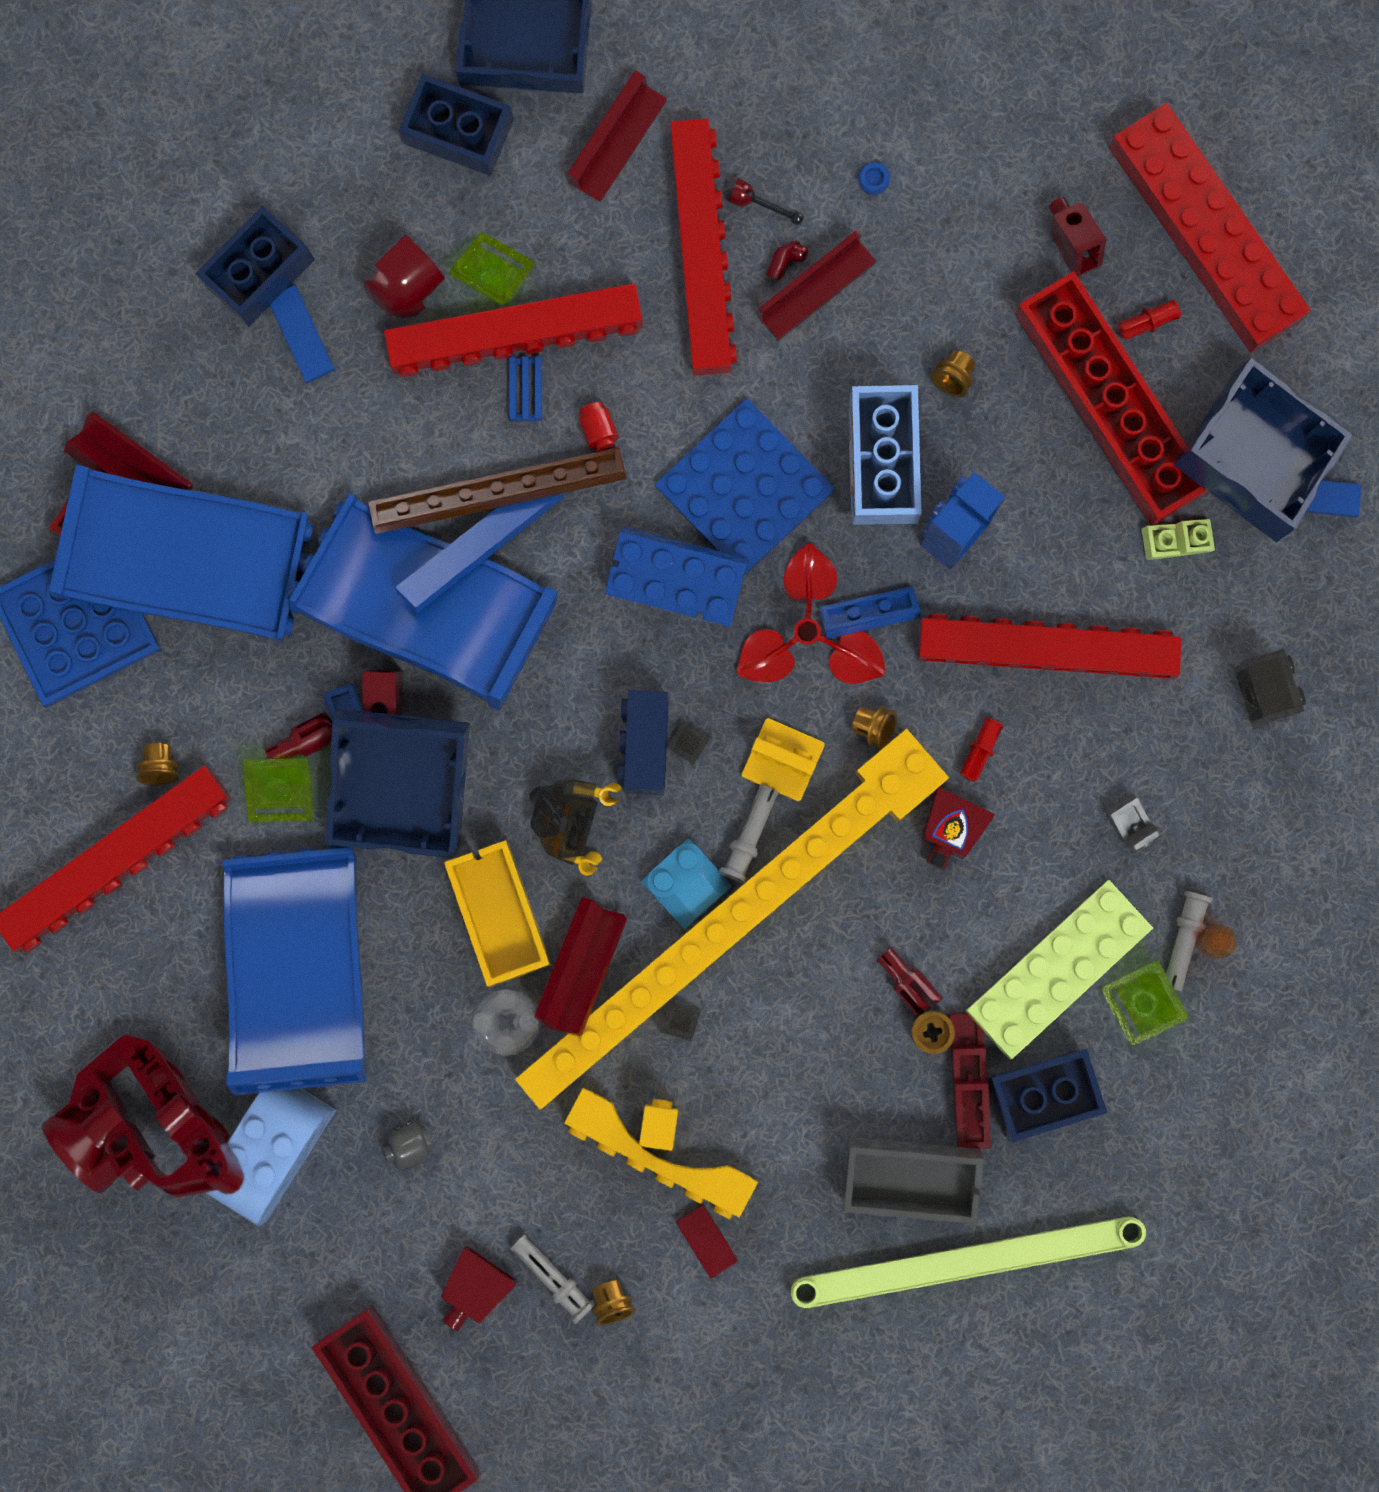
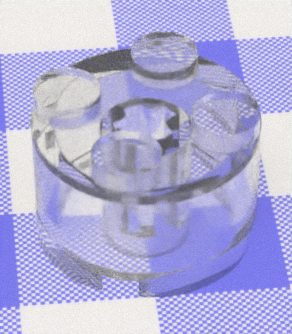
[473,989,541,1056]

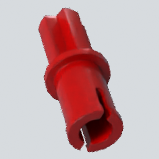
[1117,299,1181,340]
[960,718,1004,782]

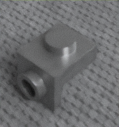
[1106,794,1161,851]

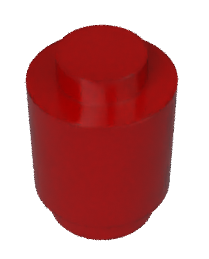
[579,402,619,452]

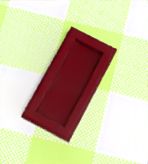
[676,1204,738,1279]

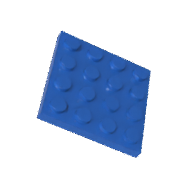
[655,398,835,575]
[0,559,161,708]

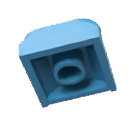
[641,838,733,930]

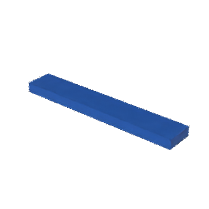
[395,493,564,613]

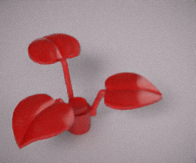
[736,543,885,684]

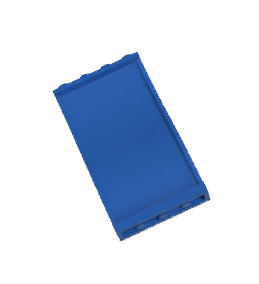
[49,465,313,642]
[287,493,558,711]
[222,846,367,1095]

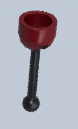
[729,178,803,225]

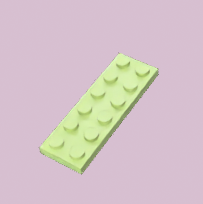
[966,880,1153,1060]

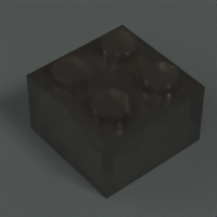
[1234,649,1306,729]

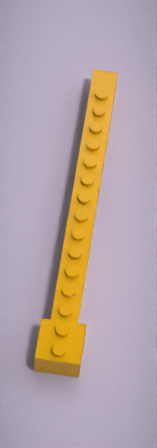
[515,728,949,1110]

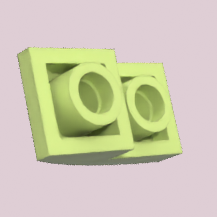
[1141,519,1215,560]

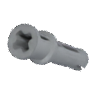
[719,785,779,884]
[1162,890,1213,992]
[510,1235,596,1325]

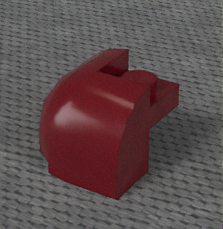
[364,234,445,318]

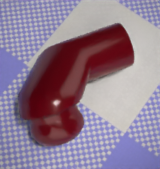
[766,241,808,281]

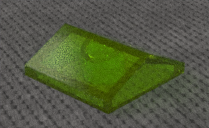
[449,232,536,306]
[243,758,313,822]
[1100,960,1190,1046]

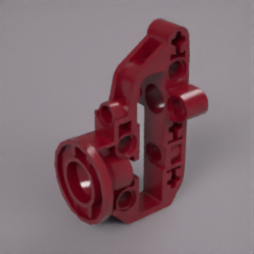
[42,1035,244,1198]

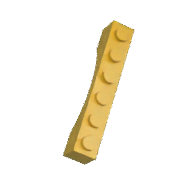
[564,1087,758,1219]

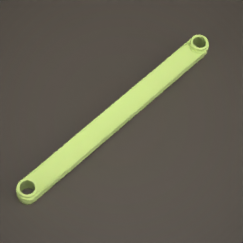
[791,1217,1146,1308]

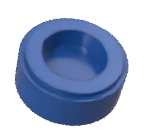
[858,162,890,195]

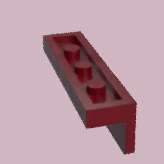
[567,70,667,201]
[758,230,876,341]
[64,412,193,491]
[534,897,627,1037]

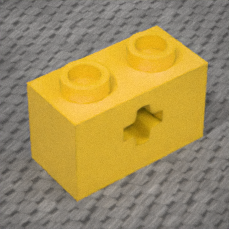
[639,1099,678,1151]

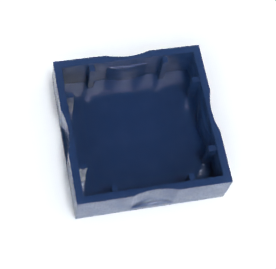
[456,0,592,94]
[1174,358,1353,543]
[325,709,470,859]

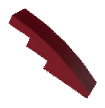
[949,1012,991,1149]

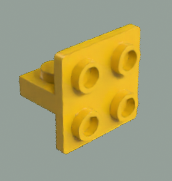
[742,718,825,802]

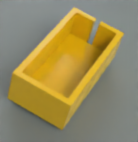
[444,840,552,987]

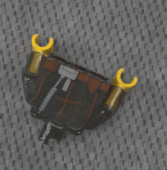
[529,779,622,876]

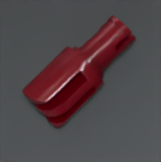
[264,713,332,767]
[876,947,943,1018]

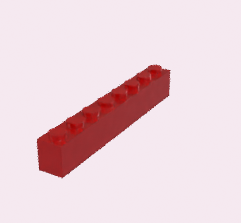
[671,118,737,376]
[384,283,643,377]
[918,614,1182,679]
[0,765,232,953]

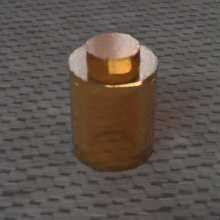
[1197,925,1236,959]

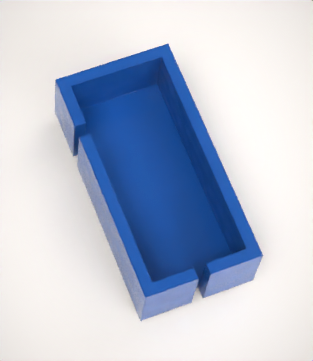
[921,472,1005,570]
[605,527,749,626]

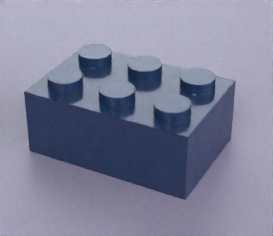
[399,73,514,176]
[195,206,315,327]
[618,690,669,795]
[988,1048,1107,1142]

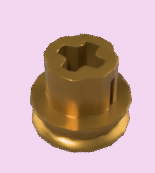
[930,350,976,398]
[852,706,897,750]
[136,743,179,785]
[911,1011,955,1054]
[592,1280,636,1326]

